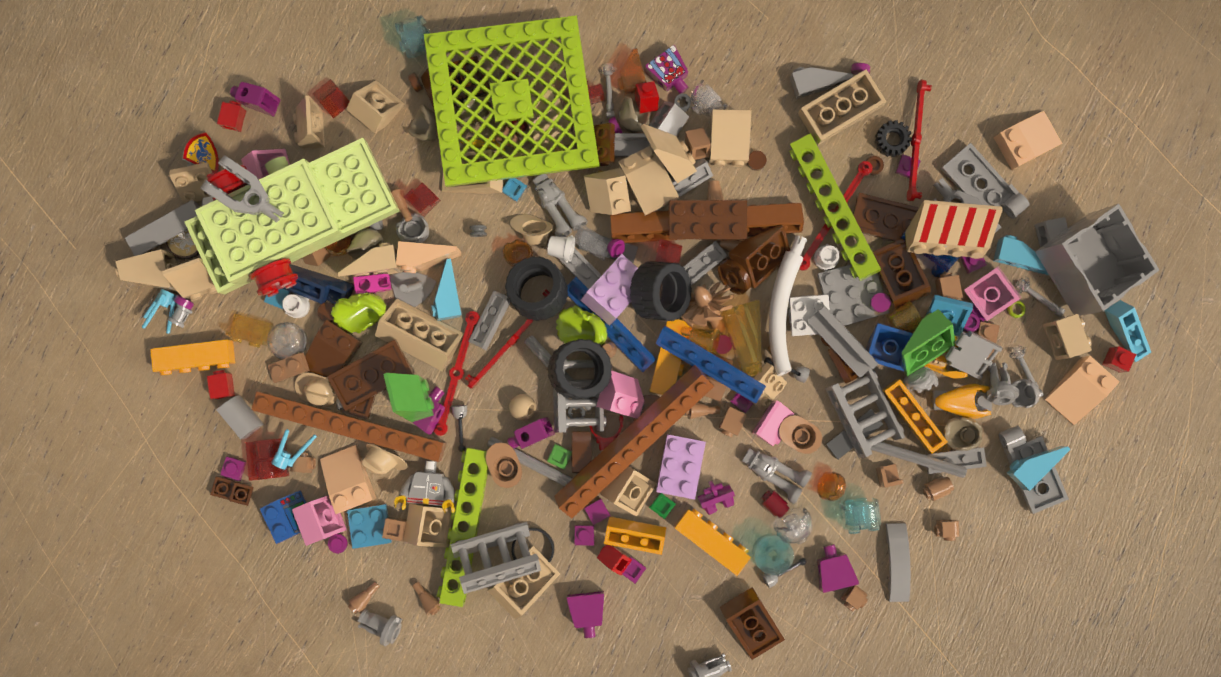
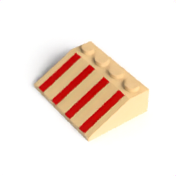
[905,200,1002,259]

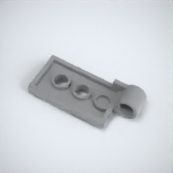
[941,143,1030,219]
[998,425,1069,514]

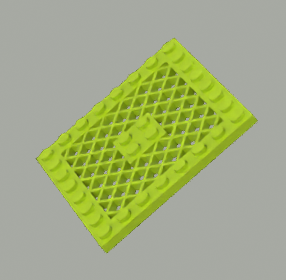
[424,15,599,187]

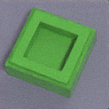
[547,444,572,469]

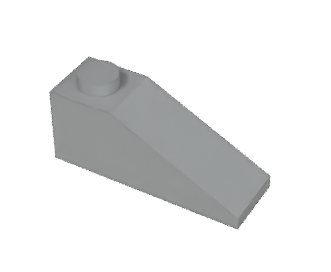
[790,67,853,99]

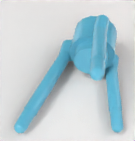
[142,289,177,334]
[271,429,317,469]

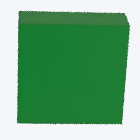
[649,493,676,520]

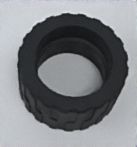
[505,256,568,321]
[630,261,692,321]
[547,339,612,400]

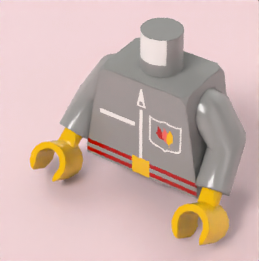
[394,461,455,513]

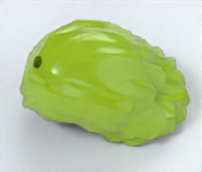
[331,292,386,334]
[556,305,607,346]

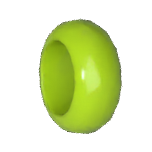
[1008,301,1026,318]

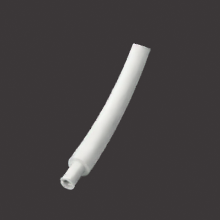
[769,235,807,376]

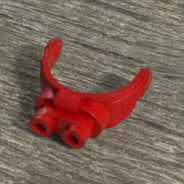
[589,415,624,450]

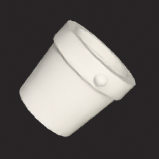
[548,235,575,263]
[814,244,839,271]
[283,294,310,318]

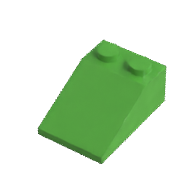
[902,309,955,377]
[383,373,434,422]

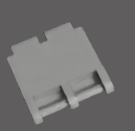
[945,331,1003,380]

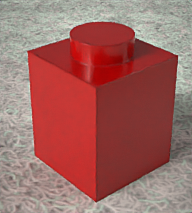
[635,81,659,114]
[217,101,246,132]
[1102,346,1137,373]
[207,370,235,399]
[597,544,632,575]

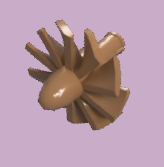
[681,282,734,333]

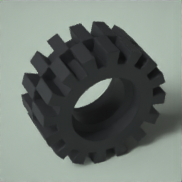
[875,120,912,157]

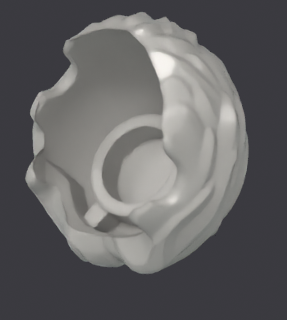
[396,213,429,243]
[902,367,938,393]

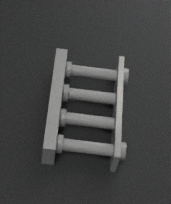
[553,359,606,433]
[825,369,905,458]
[450,522,541,594]

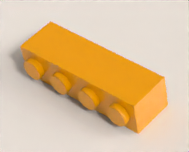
[649,319,693,395]
[150,340,235,376]
[882,379,947,454]
[674,508,751,576]

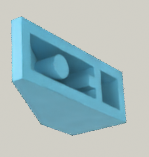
[993,235,1049,275]
[431,258,461,321]
[1105,300,1151,362]
[1007,446,1071,491]

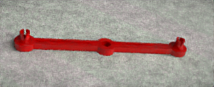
[907,79,932,202]
[799,161,872,271]
[465,289,550,389]
[434,311,480,436]

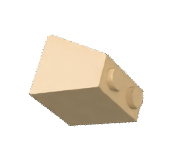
[709,109,752,167]
[115,249,177,291]

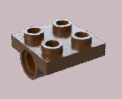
[593,123,615,166]

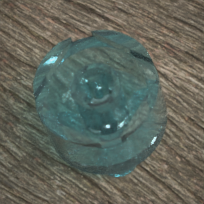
[395,15,430,59]
[839,498,882,534]
[752,534,794,575]

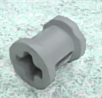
[168,304,193,328]

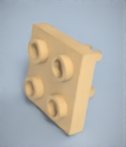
[169,162,212,204]
[751,363,787,412]

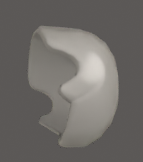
[1011,379,1040,408]

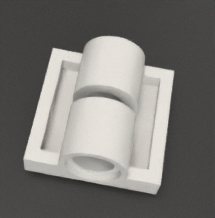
[788,294,829,336]

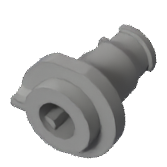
[987,362,1019,405]
[358,609,402,647]
[688,653,732,677]

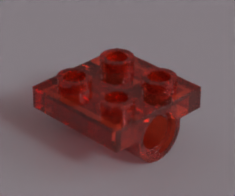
[245,438,289,481]

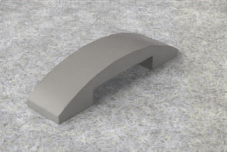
[886,523,911,602]

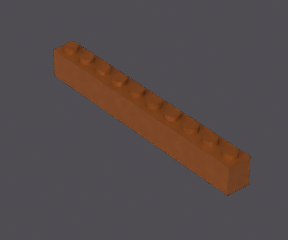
[610,202,804,243]
[554,365,714,519]
[251,391,446,462]

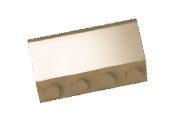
[375,299,464,371]

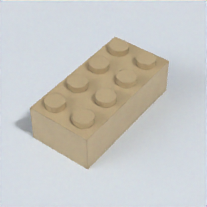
[798,69,887,146]

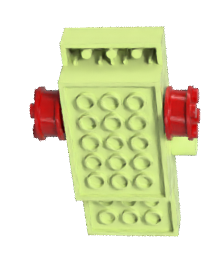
[185,138,400,297]

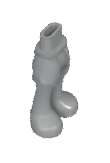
[533,174,588,237]
[742,448,812,504]

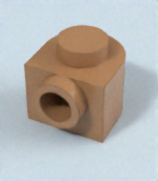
[290,452,316,473]
[934,520,959,541]
[841,585,868,612]

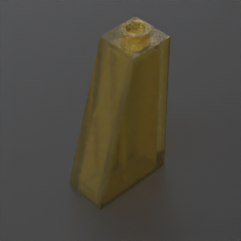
[722,300,762,376]

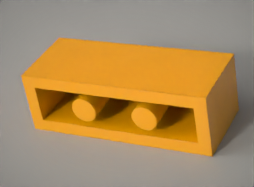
[604,517,667,555]

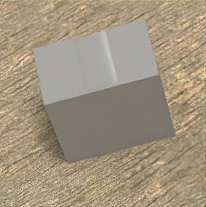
[1035,204,1159,316]

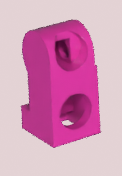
[353,274,392,294]

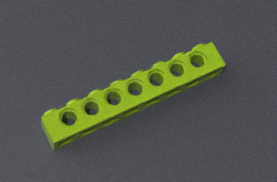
[789,133,881,281]
[437,448,489,607]

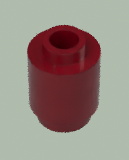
[761,490,790,519]

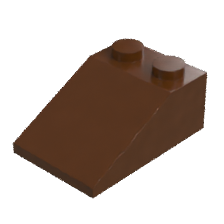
[420,56,491,112]
[729,225,790,289]
[873,237,931,309]
[305,320,363,377]
[720,587,785,660]

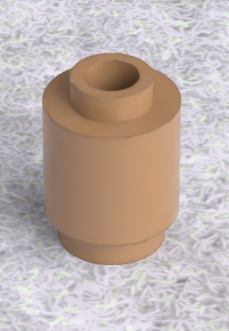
[923,476,954,501]

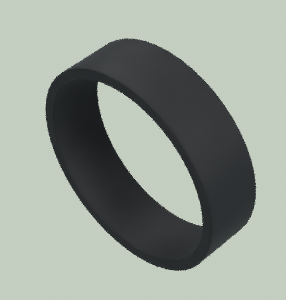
[511,528,555,563]

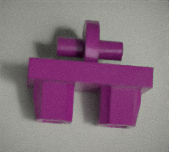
[697,480,735,515]

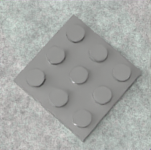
[817,261,889,326]

